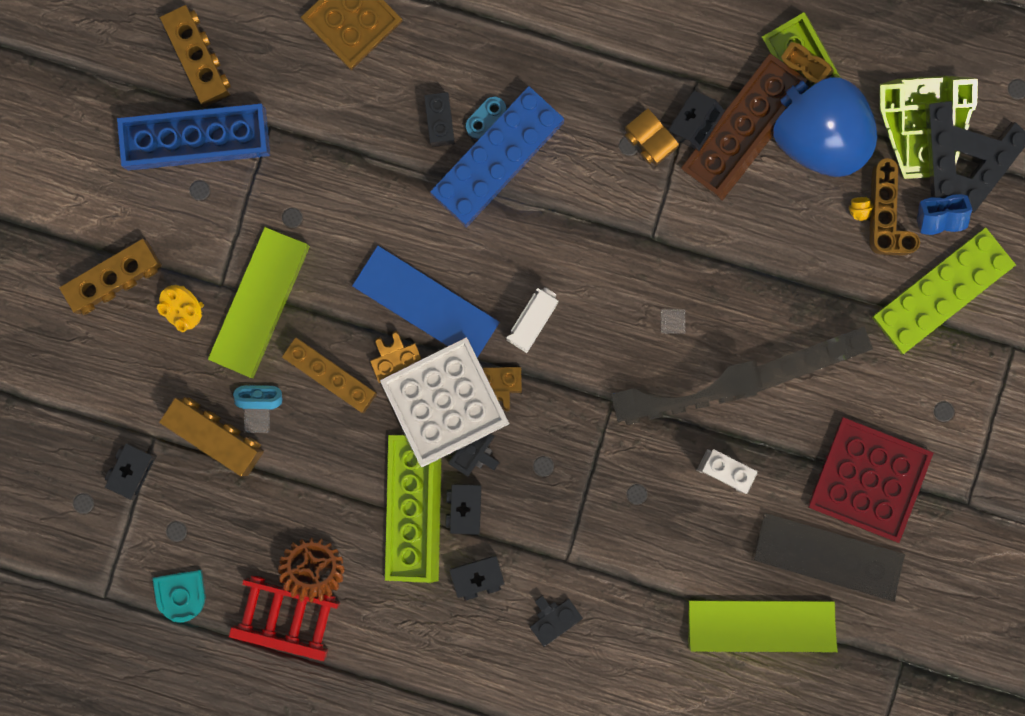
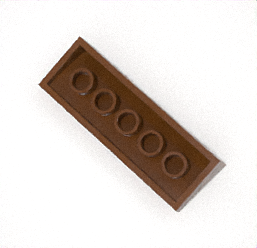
[681,54,811,201]

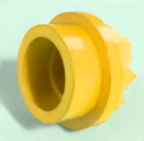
[849,197,873,221]

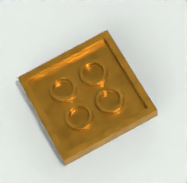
[301,0,403,70]

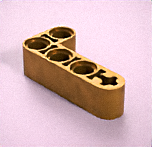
[870,158,920,256]

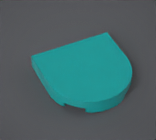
[153,570,206,622]

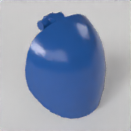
[774,77,877,177]

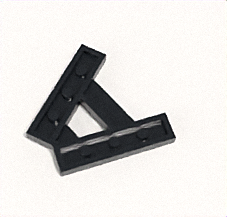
[925,101,1025,213]

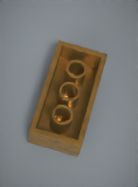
[159,397,264,477]

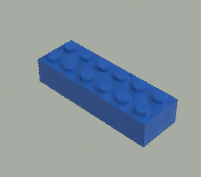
[430,86,564,228]
[117,104,270,171]

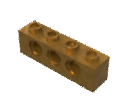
[160,5,231,108]
[59,239,162,315]
[282,338,378,413]

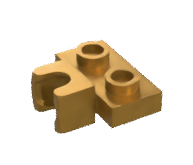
[370,330,422,383]
[482,367,522,412]

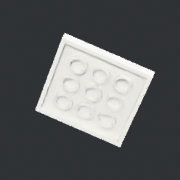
[380,337,509,467]

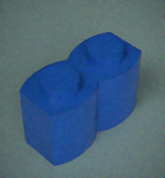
[916,194,972,235]

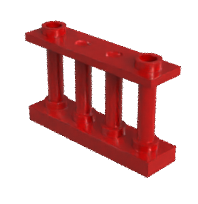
[229,575,340,661]

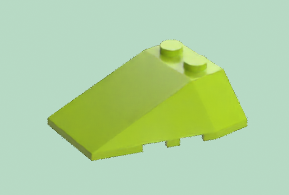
[879,76,978,179]

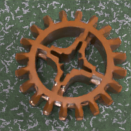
[278,537,345,603]

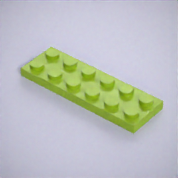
[872,228,1016,355]

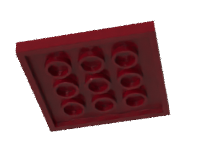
[807,417,934,543]

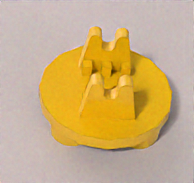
[157,285,204,332]

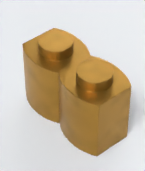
[781,42,834,83]
[625,108,679,166]

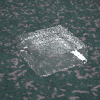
[660,309,685,334]
[244,409,270,433]

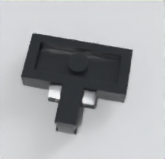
[448,433,500,477]
[530,595,583,647]

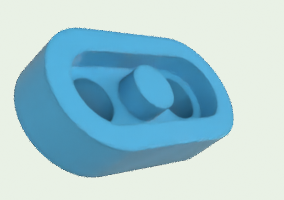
[466,97,506,139]
[233,385,282,409]

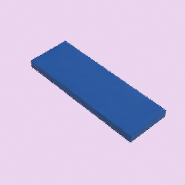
[352,246,500,358]

